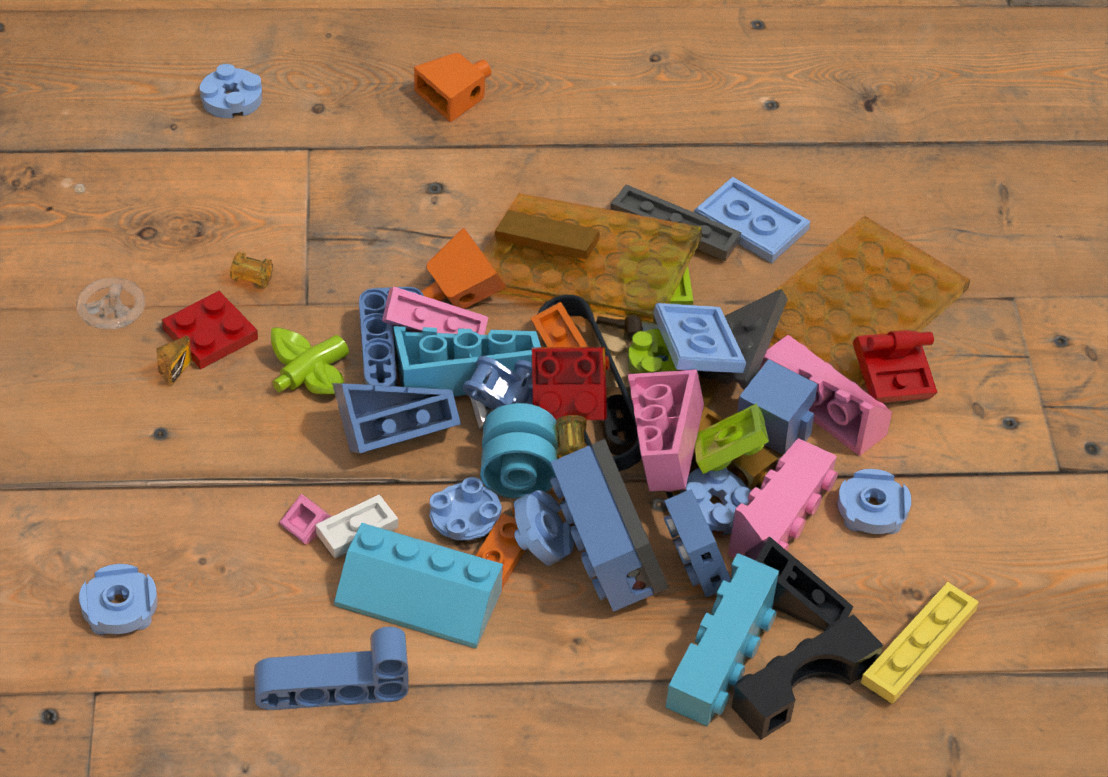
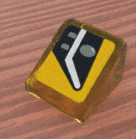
[156,336,192,387]

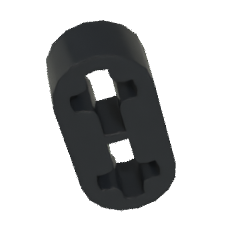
[602,394,638,455]

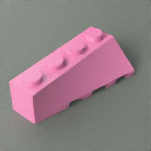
[758,335,892,456]
[628,369,704,492]
[728,438,838,558]

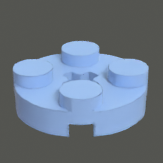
[200,64,262,118]
[680,468,751,535]
[837,469,911,534]
[514,490,574,566]
[79,564,158,635]

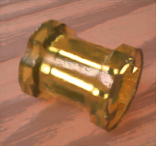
[230,251,273,289]
[555,415,587,459]

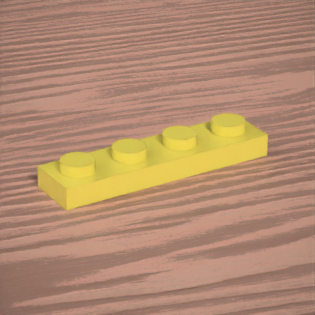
[861,582,979,704]

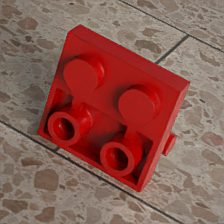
[852,330,938,403]
[532,347,609,420]

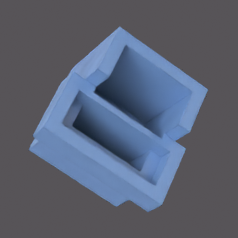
[738,359,817,455]

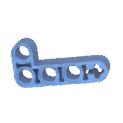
[359,287,423,386]
[254,627,408,710]

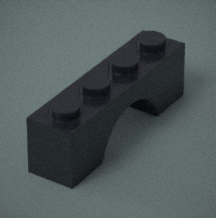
[731,614,884,740]

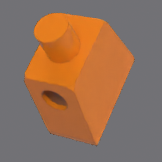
[414,53,491,122]
[421,228,506,309]

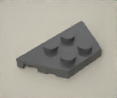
[698,289,788,390]

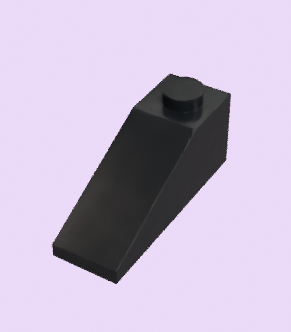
[744,536,854,631]

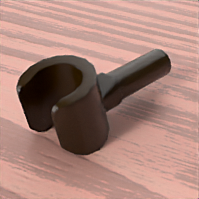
[596,315,643,341]

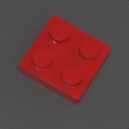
[162,291,258,370]

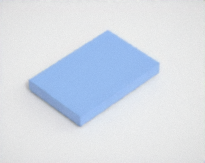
[694,177,811,263]
[653,303,746,373]

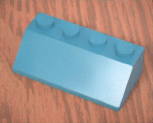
[334,523,503,649]

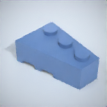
[332,383,461,453]

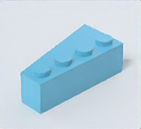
[393,326,541,397]
[666,553,779,726]

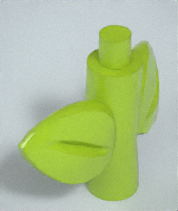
[271,327,349,394]

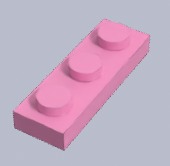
[382,287,488,335]

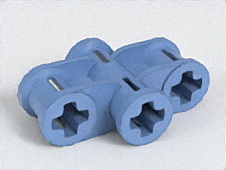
[462,356,557,421]

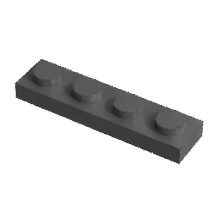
[610,184,741,261]

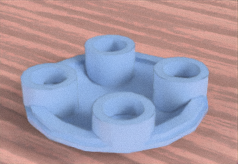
[429,477,502,540]

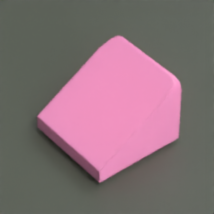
[279,494,332,545]

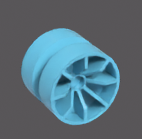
[480,403,558,499]

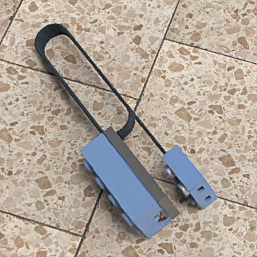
[537,295,731,612]

